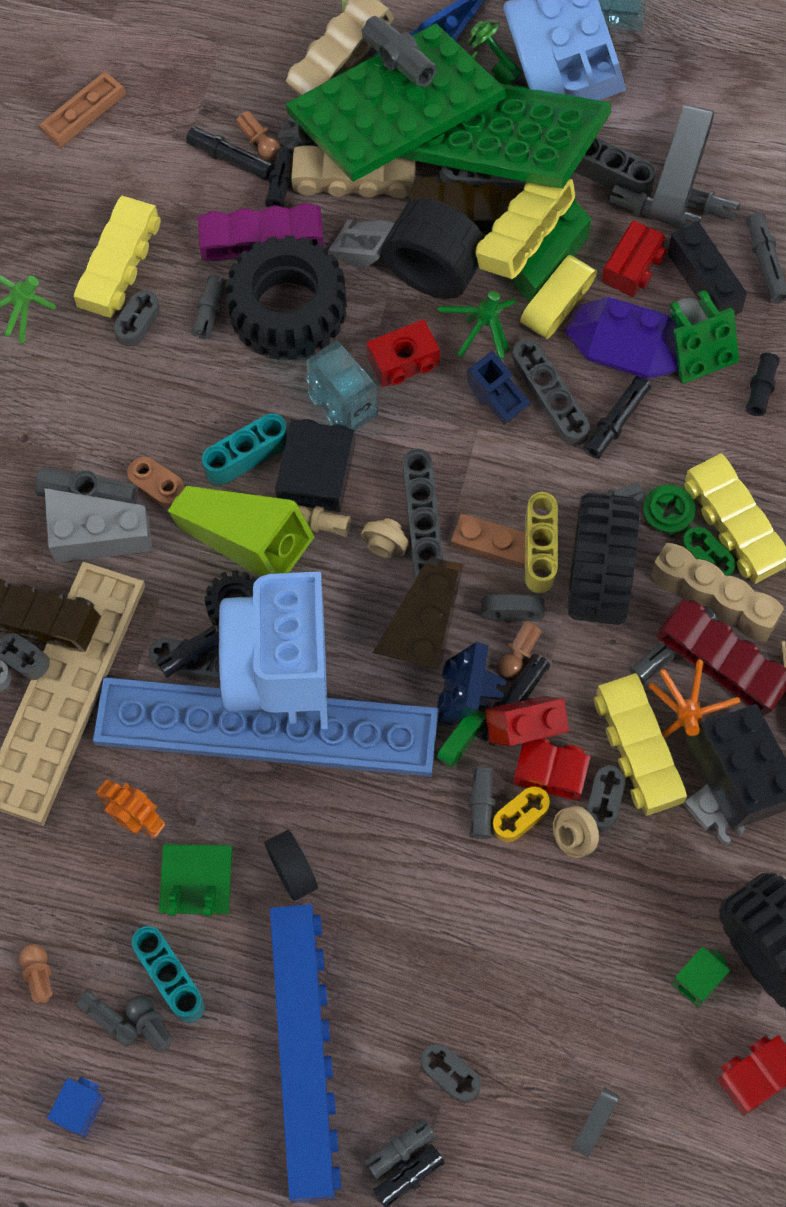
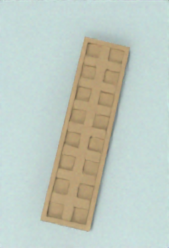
[0,562,145,826]

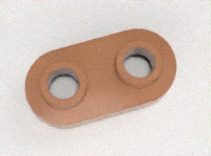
[127,457,185,509]

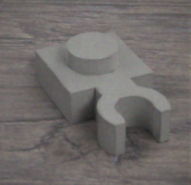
[684,784,745,846]

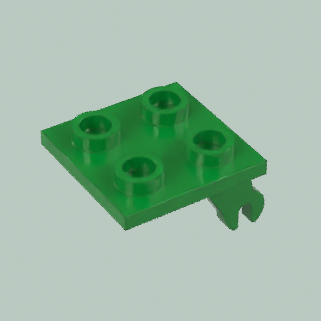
[669,290,740,384]
[159,844,233,917]

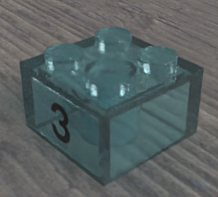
[306,340,378,430]

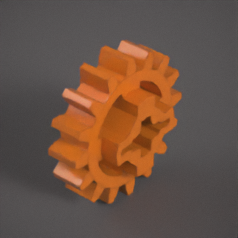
[96,779,165,838]

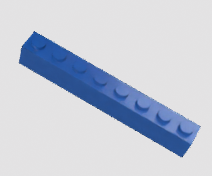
[270,904,342,1204]

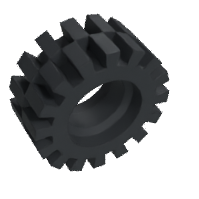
[204,570,257,630]

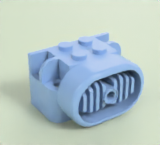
[503,0,626,100]
[219,572,328,730]

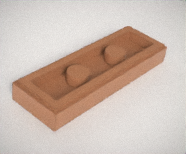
[39,71,126,148]

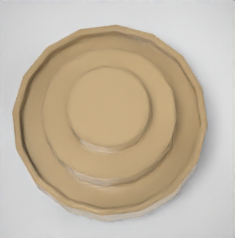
[361,518,409,558]
[553,805,599,858]

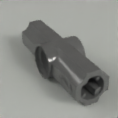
[361,16,437,88]
[35,467,138,504]

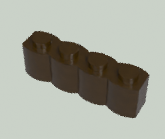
[410,177,524,235]
[0,579,101,652]

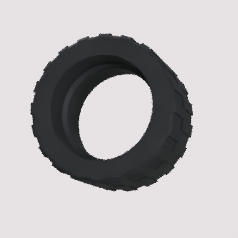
[381,198,485,299]

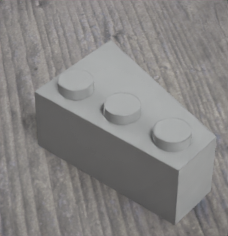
[44,488,152,563]

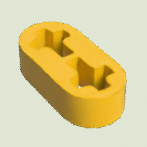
[492,786,550,843]

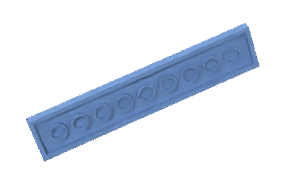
[93,677,438,777]

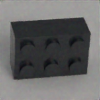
[685,704,786,830]

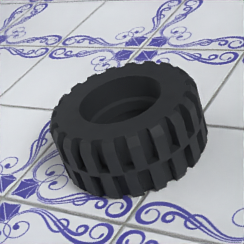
[225,235,347,360]
[568,493,640,625]
[719,873,786,1009]

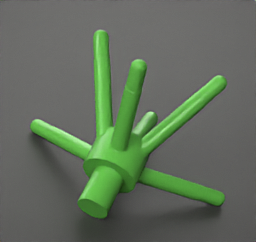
[0,275,56,344]

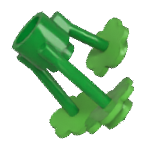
[467,20,523,85]

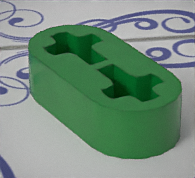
[681,526,735,576]
[437,710,487,768]

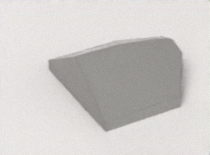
[328,219,394,270]

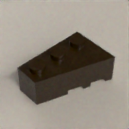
[372,557,463,669]

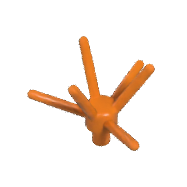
[648,659,741,739]

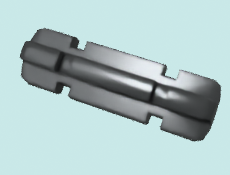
[76,990,138,1047]

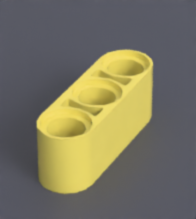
[520,255,597,339]
[525,492,558,593]

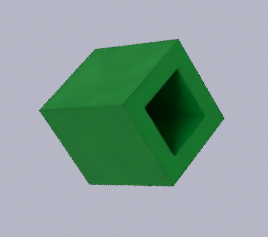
[671,946,730,1009]

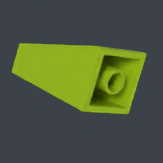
[168,486,315,577]

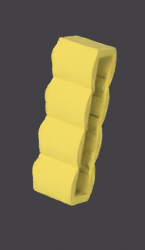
[475,179,575,279]
[74,196,161,318]
[684,453,786,584]
[593,673,687,816]

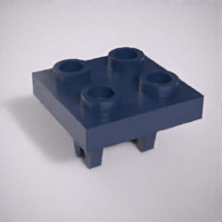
[437,642,506,725]

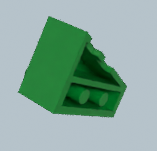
[509,199,591,303]

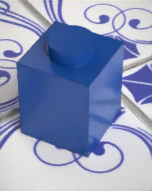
[47,1077,105,1138]

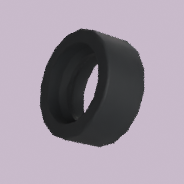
[264,830,318,901]

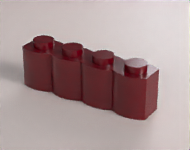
[655,599,786,715]

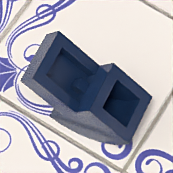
[467,350,530,425]

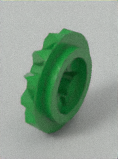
[643,485,696,535]

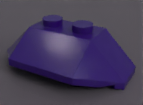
[565,297,679,379]

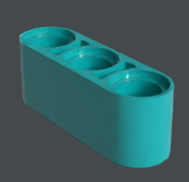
[202,414,288,485]
[132,926,205,1023]

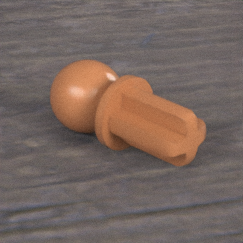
[236,111,281,161]
[497,621,542,680]
[19,944,53,1003]

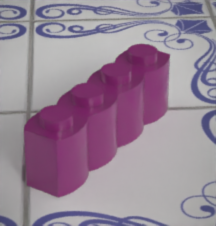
[198,203,324,261]

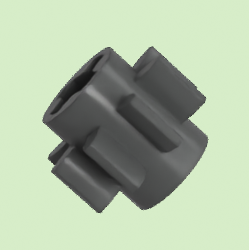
[278,116,315,150]

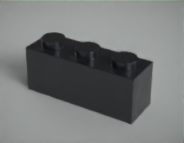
[667,221,747,315]

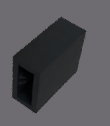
[275,419,356,513]

